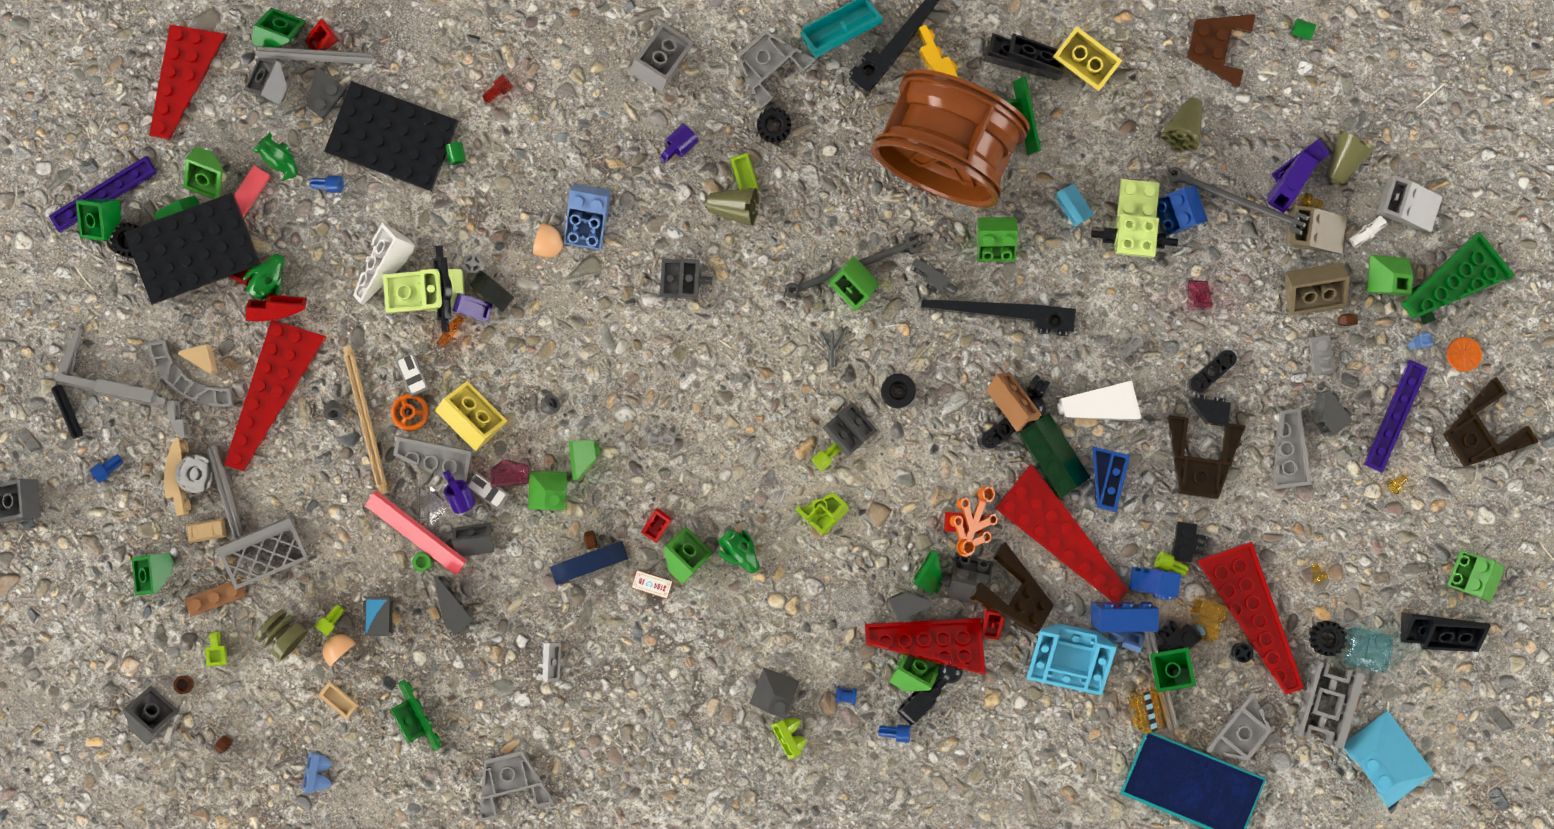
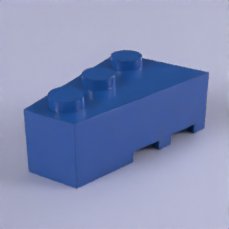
[1092,446,1130,513]
[1129,567,1181,600]
[1091,602,1159,632]

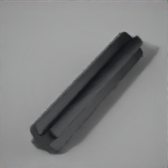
[51,385,83,439]

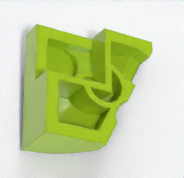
[795,492,850,537]

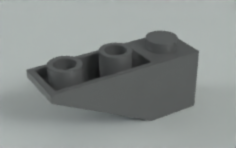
[434,575,476,635]

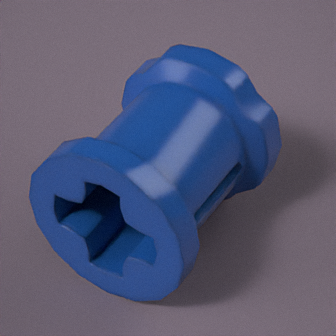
[835,686,857,705]

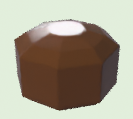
[1338,313,1358,326]
[584,530,597,549]
[173,675,194,694]
[214,734,233,754]

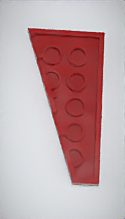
[149,25,228,140]

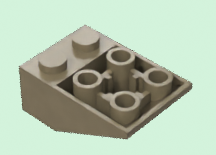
[1285,205,1347,254]

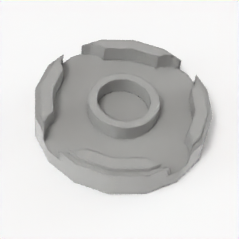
[175,455,214,493]

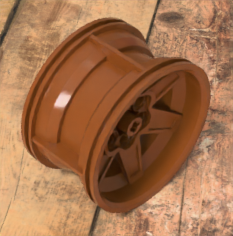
[871,69,1030,208]

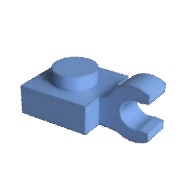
[1408,332,1434,350]
[1108,632,1144,653]

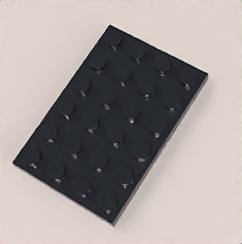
[324,81,459,192]
[124,192,261,305]

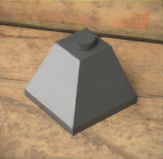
[244,58,287,105]
[749,667,799,719]
[123,686,179,745]

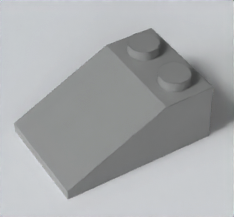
[630,22,694,92]

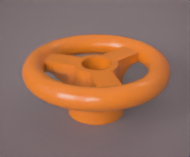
[391,393,429,431]

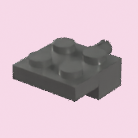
[910,258,958,295]
[660,259,713,300]

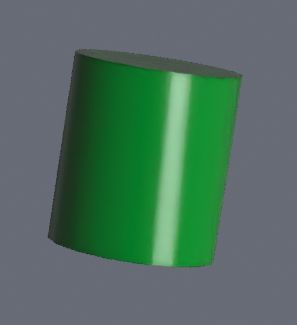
[1291,18,1316,41]
[446,142,466,165]

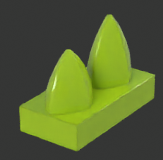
[770,718,806,759]

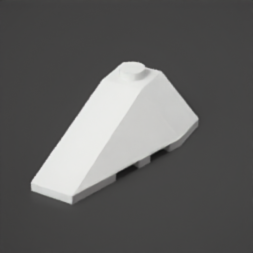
[353,223,415,305]

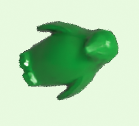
[252,132,298,181]
[243,254,285,300]
[717,528,760,574]

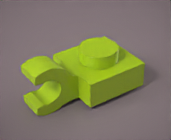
[205,631,228,667]

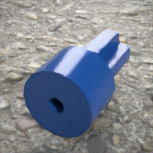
[310,175,344,193]
[89,454,124,483]
[878,724,911,743]

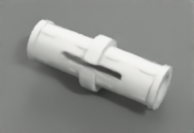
[1349,216,1388,249]

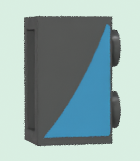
[362,596,393,636]

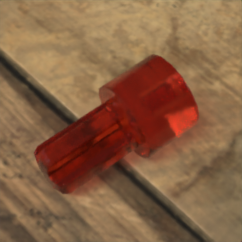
[482,74,513,103]

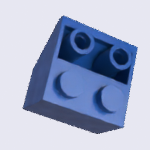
[1157,185,1208,236]

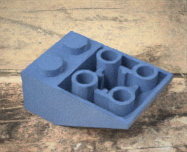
[563,183,611,251]

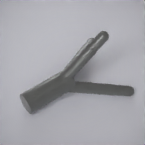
[819,326,849,367]

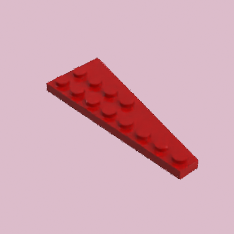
[224,320,326,471]
[995,464,1128,603]
[1197,542,1304,695]

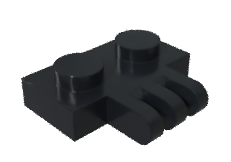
[1172,521,1209,562]
[1157,620,1201,652]

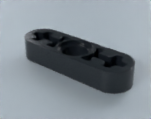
[1189,350,1237,393]

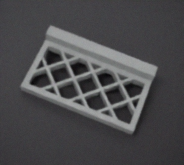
[216,516,308,590]

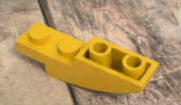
[918,25,962,79]

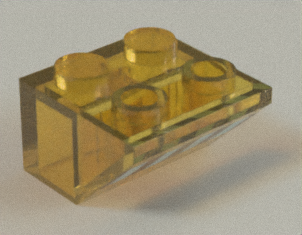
[1190,596,1228,643]
[1128,687,1164,734]

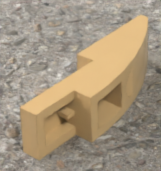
[164,437,191,516]

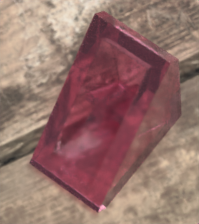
[1187,280,1213,311]

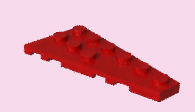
[865,618,986,675]

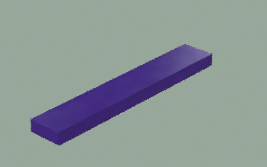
[49,156,158,233]
[1363,360,1428,473]

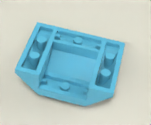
[1026,623,1117,696]
[1344,710,1435,808]

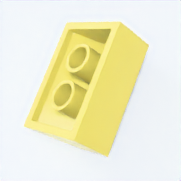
[1053,26,1123,92]
[435,381,507,451]

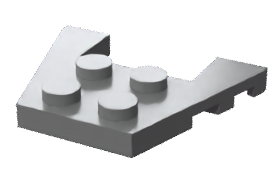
[736,30,816,110]
[479,750,554,822]

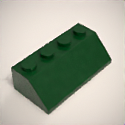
[1016,413,1090,498]

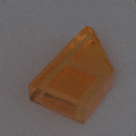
[436,315,464,348]

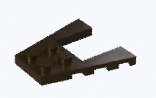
[1443,377,1539,467]
[1168,415,1246,499]
[970,542,1054,635]

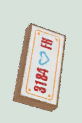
[631,569,673,599]

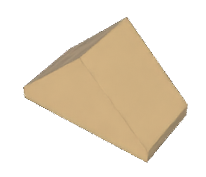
[178,344,218,375]

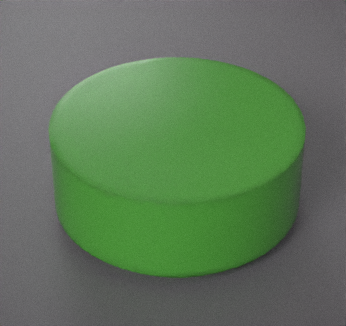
[412,552,433,572]

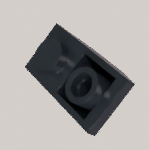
[1189,395,1231,427]

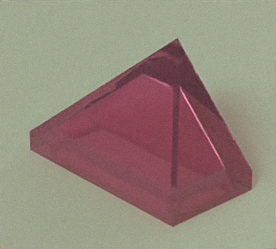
[490,459,529,488]

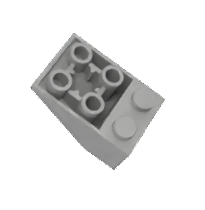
[1376,176,1442,233]

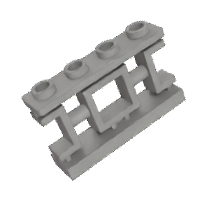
[1293,660,1365,749]

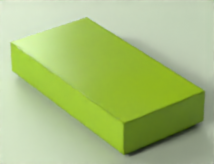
[730,153,759,190]

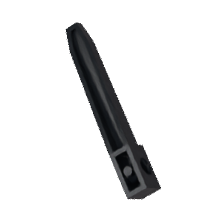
[849,0,940,96]
[920,300,1076,336]

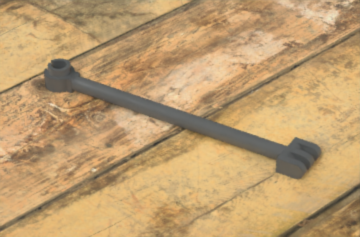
[1167,167,1309,235]
[785,231,923,298]

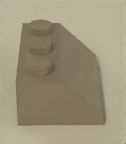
[1285,263,1350,316]

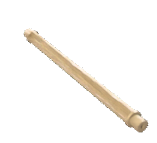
[343,345,388,495]

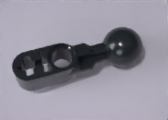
[977,396,1046,450]
[897,664,963,725]

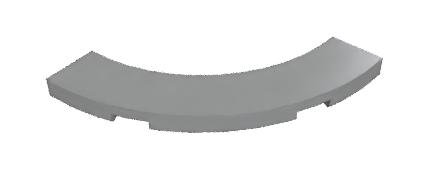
[147,340,235,407]

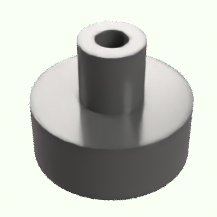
[540,394,560,415]
[323,400,343,420]

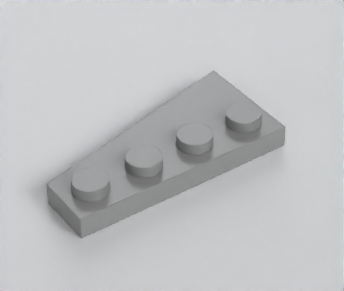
[1272,408,1312,490]
[393,436,473,483]

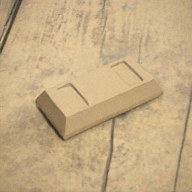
[186,518,227,543]
[317,681,359,720]

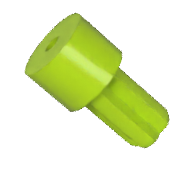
[811,442,841,472]
[1154,551,1188,576]
[314,604,344,636]

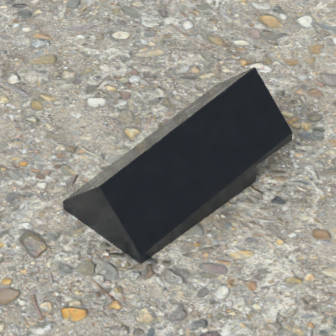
[983,33,1064,80]
[1400,612,1491,652]

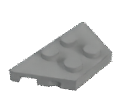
[1205,692,1272,761]

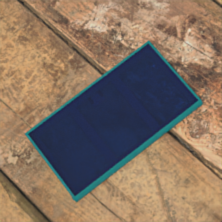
[1120,729,1266,829]

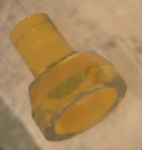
[1301,192,1323,208]
[1387,474,1408,494]
[1310,563,1329,584]

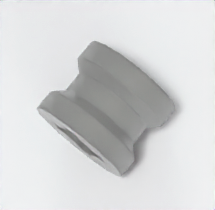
[463,254,484,275]

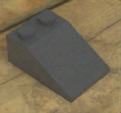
[0,479,41,523]

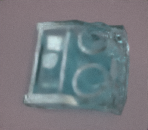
[1343,626,1393,673]

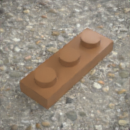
[184,578,247,617]

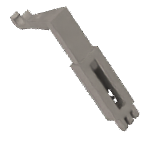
[55,323,167,409]

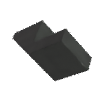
[470,270,515,312]

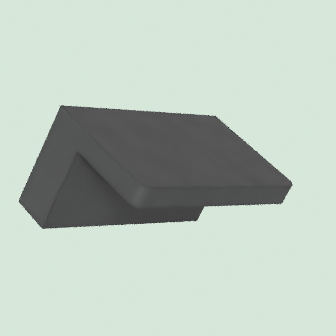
[452,522,494,556]

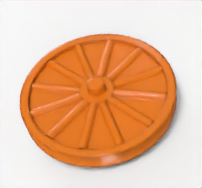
[1446,337,1482,372]

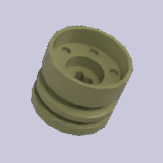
[255,609,308,661]

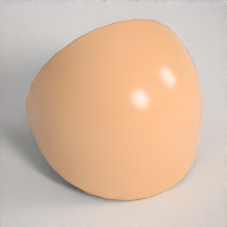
[533,223,563,258]
[322,634,356,667]

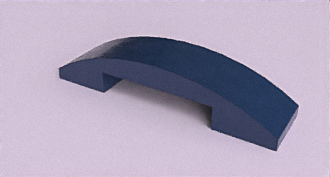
[550,541,629,585]

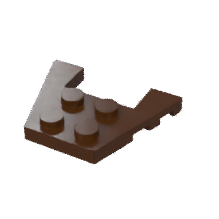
[1187,14,1255,88]

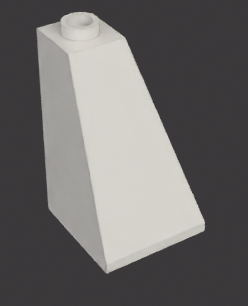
[1057,381,1141,421]

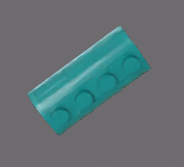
[800,0,883,59]

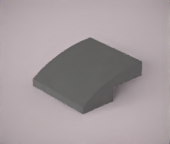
[823,402,878,457]

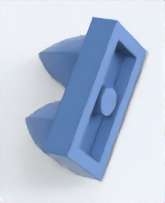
[302,751,332,794]

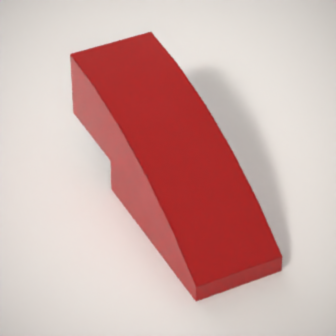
[245,294,307,322]

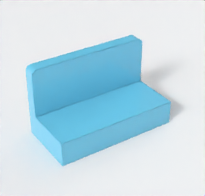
[1054,184,1094,227]

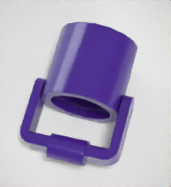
[660,124,699,163]
[443,469,476,514]

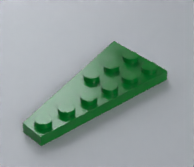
[1401,232,1515,319]

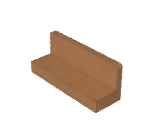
[986,372,1042,432]

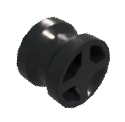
[1027,374,1050,398]
[1231,643,1253,663]

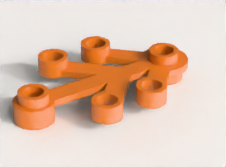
[950,486,998,557]

